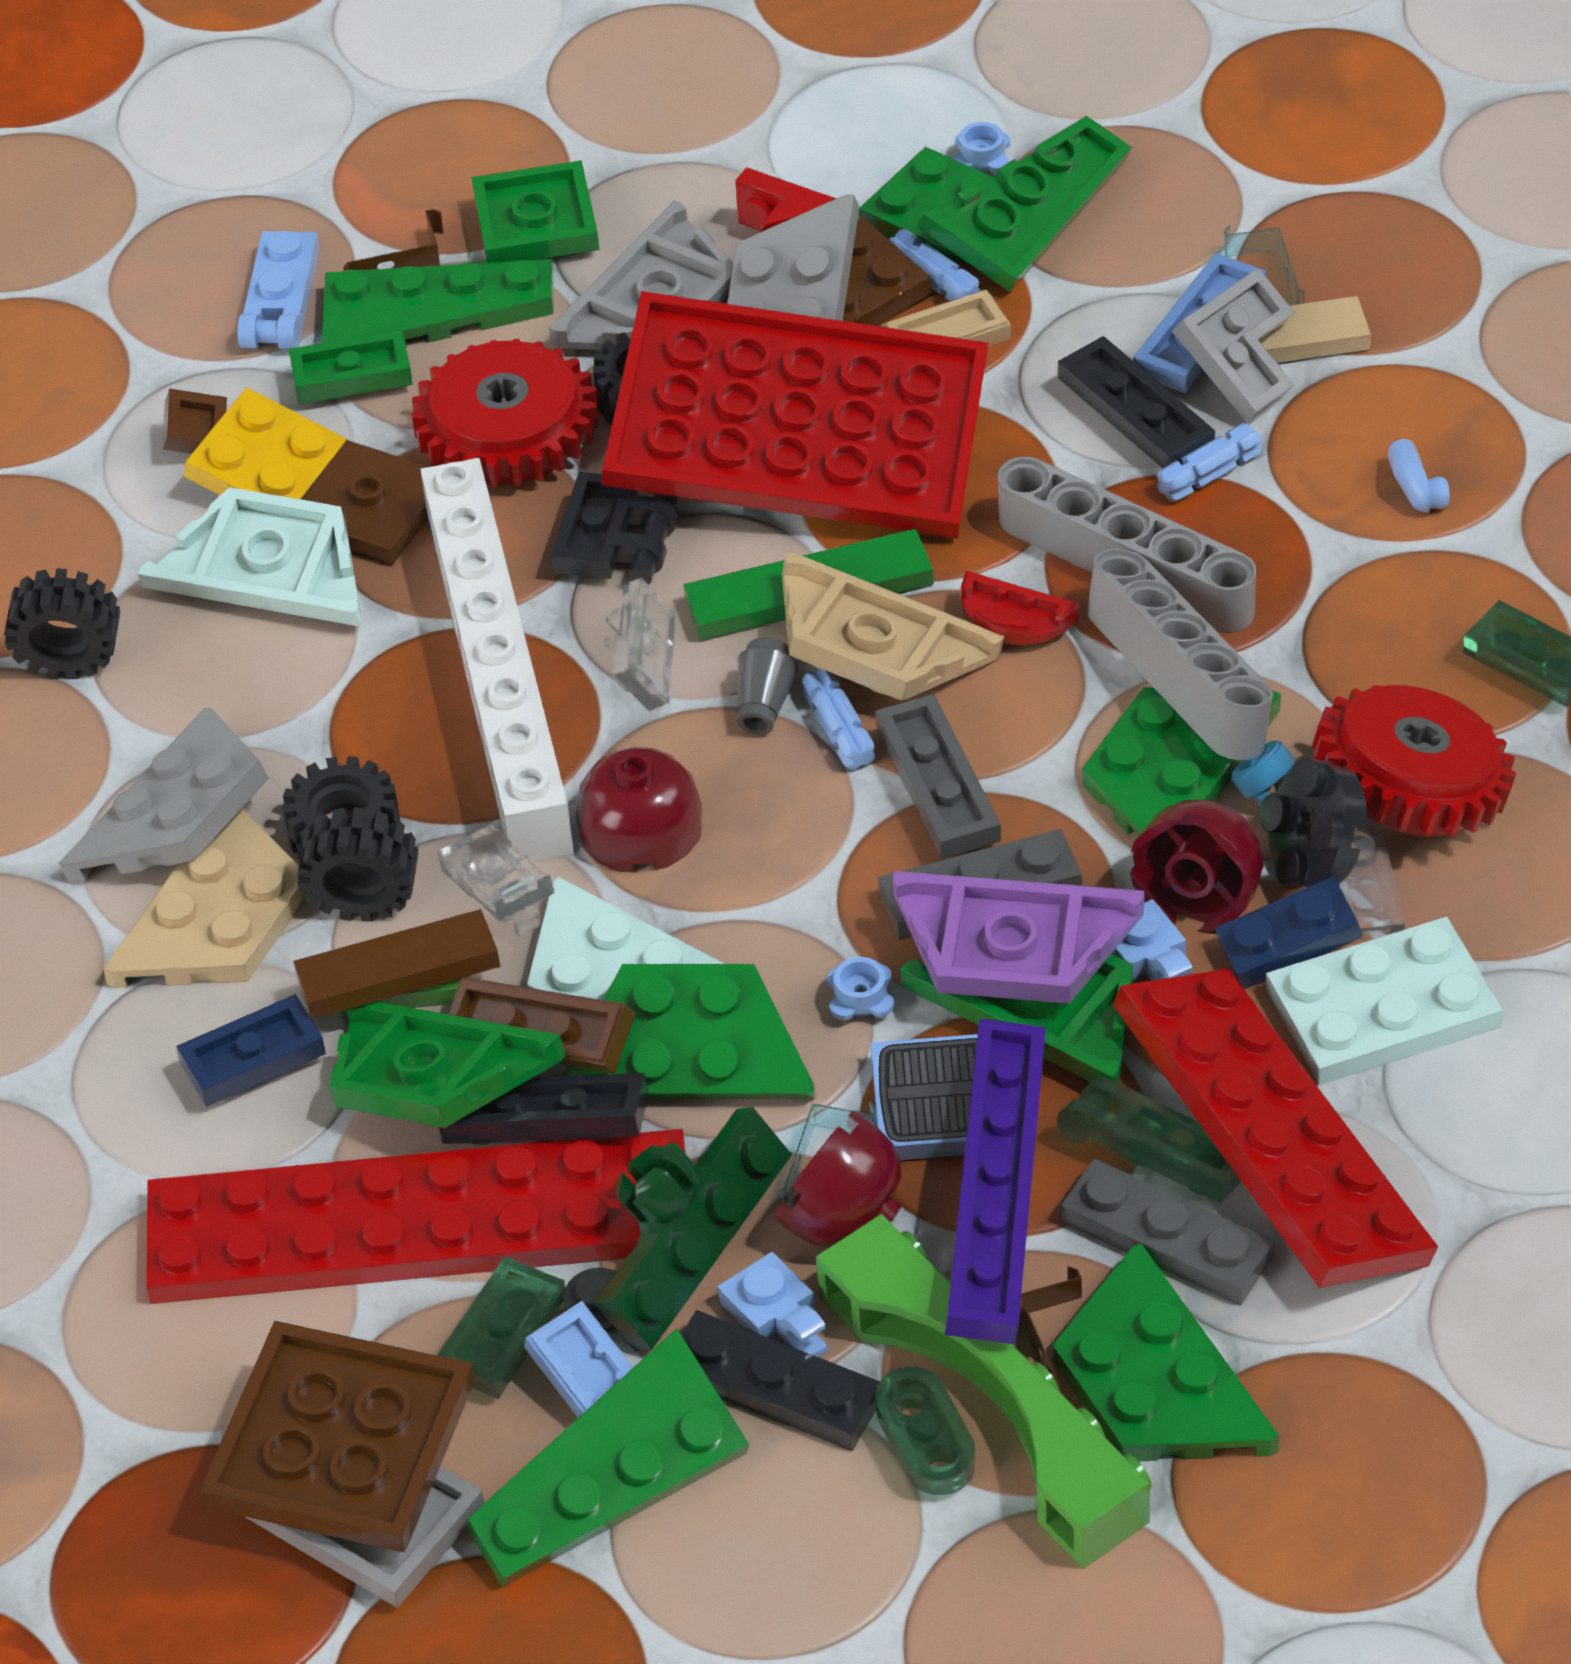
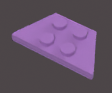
[893,871,1144,1004]

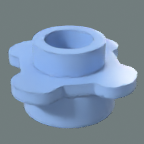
[953,122,1010,173]
[827,957,894,1020]

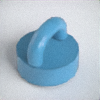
[1231,740,1295,806]

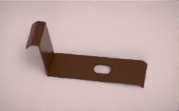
[343,209,444,271]
[1019,1266,1082,1388]

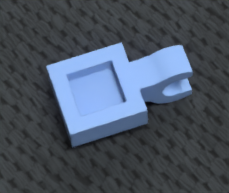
[1111,899,1192,981]
[717,1252,828,1357]

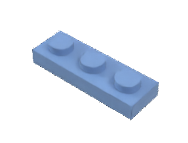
[1133,253,1267,393]

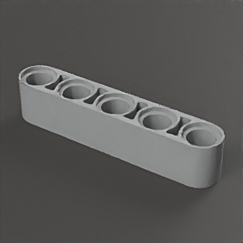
[998,457,1256,633]
[1087,548,1273,760]

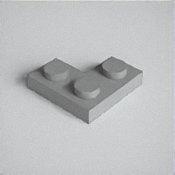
[1172,268,1295,422]

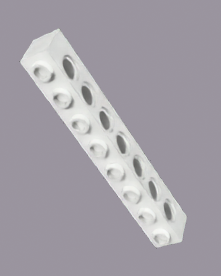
[421,458,574,866]

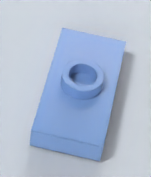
[524,1301,633,1417]

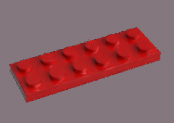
[1113,969,1438,1288]

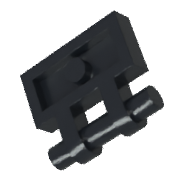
[551,471,679,587]

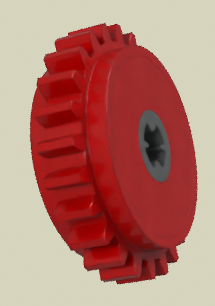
[411,338,598,487]
[1311,685,1516,837]

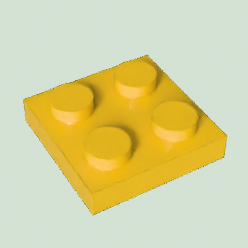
[184,387,348,499]

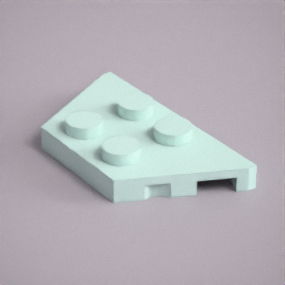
[138,487,362,626]
[527,877,725,1000]

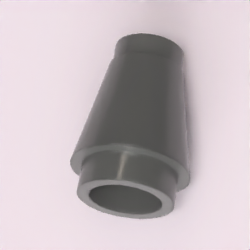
[737,638,798,734]

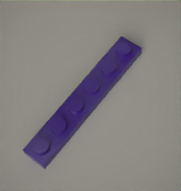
[945,1019,1046,1345]

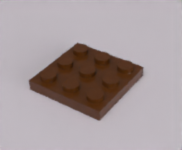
[199,1320,475,1553]

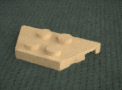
[782,551,1004,701]
[103,808,306,988]

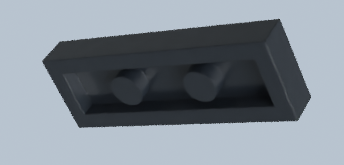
[1058,336,1215,468]
[439,1073,648,1145]
[681,1310,884,1451]

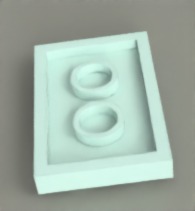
[1266,917,1503,1085]

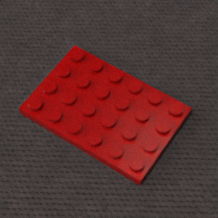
[602,291,989,539]

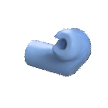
[1387,439,1450,513]

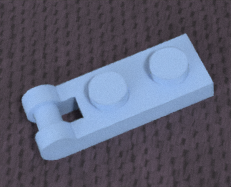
[237,231,320,349]

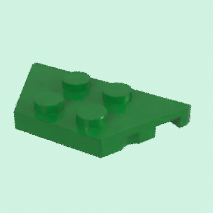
[1082,687,1281,835]
[900,954,1133,1094]
[562,964,815,1099]
[329,1002,566,1128]
[1052,1243,1279,1462]

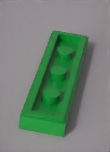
[683,529,934,640]

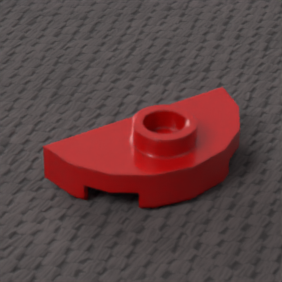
[961,570,1079,646]

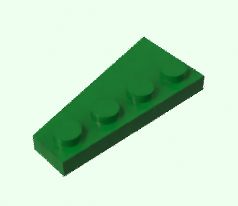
[917,116,1132,292]
[322,259,554,343]
[466,1328,749,1587]

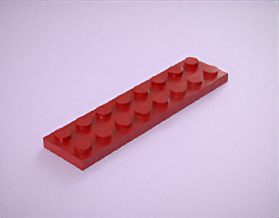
[146,1128,686,1304]

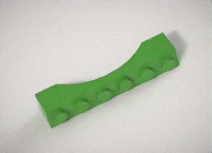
[816,1214,1151,1569]

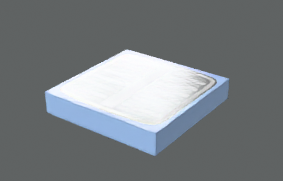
[871,1034,977,1160]

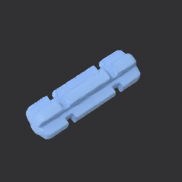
[889,230,980,301]
[1157,423,1262,502]
[802,669,875,770]

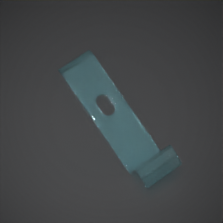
[1224,225,1305,305]
[777,1101,877,1207]

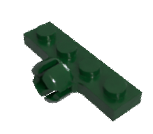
[594,1107,792,1351]

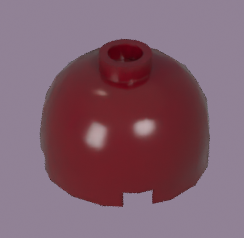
[576,747,703,873]
[1130,799,1264,932]
[773,1110,903,1248]

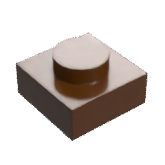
[163,388,227,454]

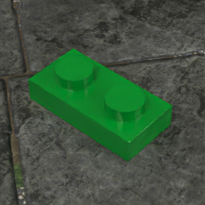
[288,330,413,404]

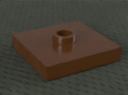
[300,440,429,565]

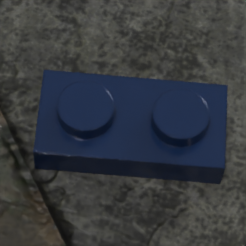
[1215,876,1363,989]
[176,994,326,1107]

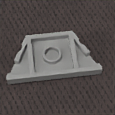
[727,195,860,321]
[549,200,734,350]
[59,707,269,883]

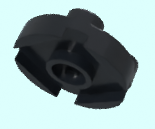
[1260,758,1367,888]

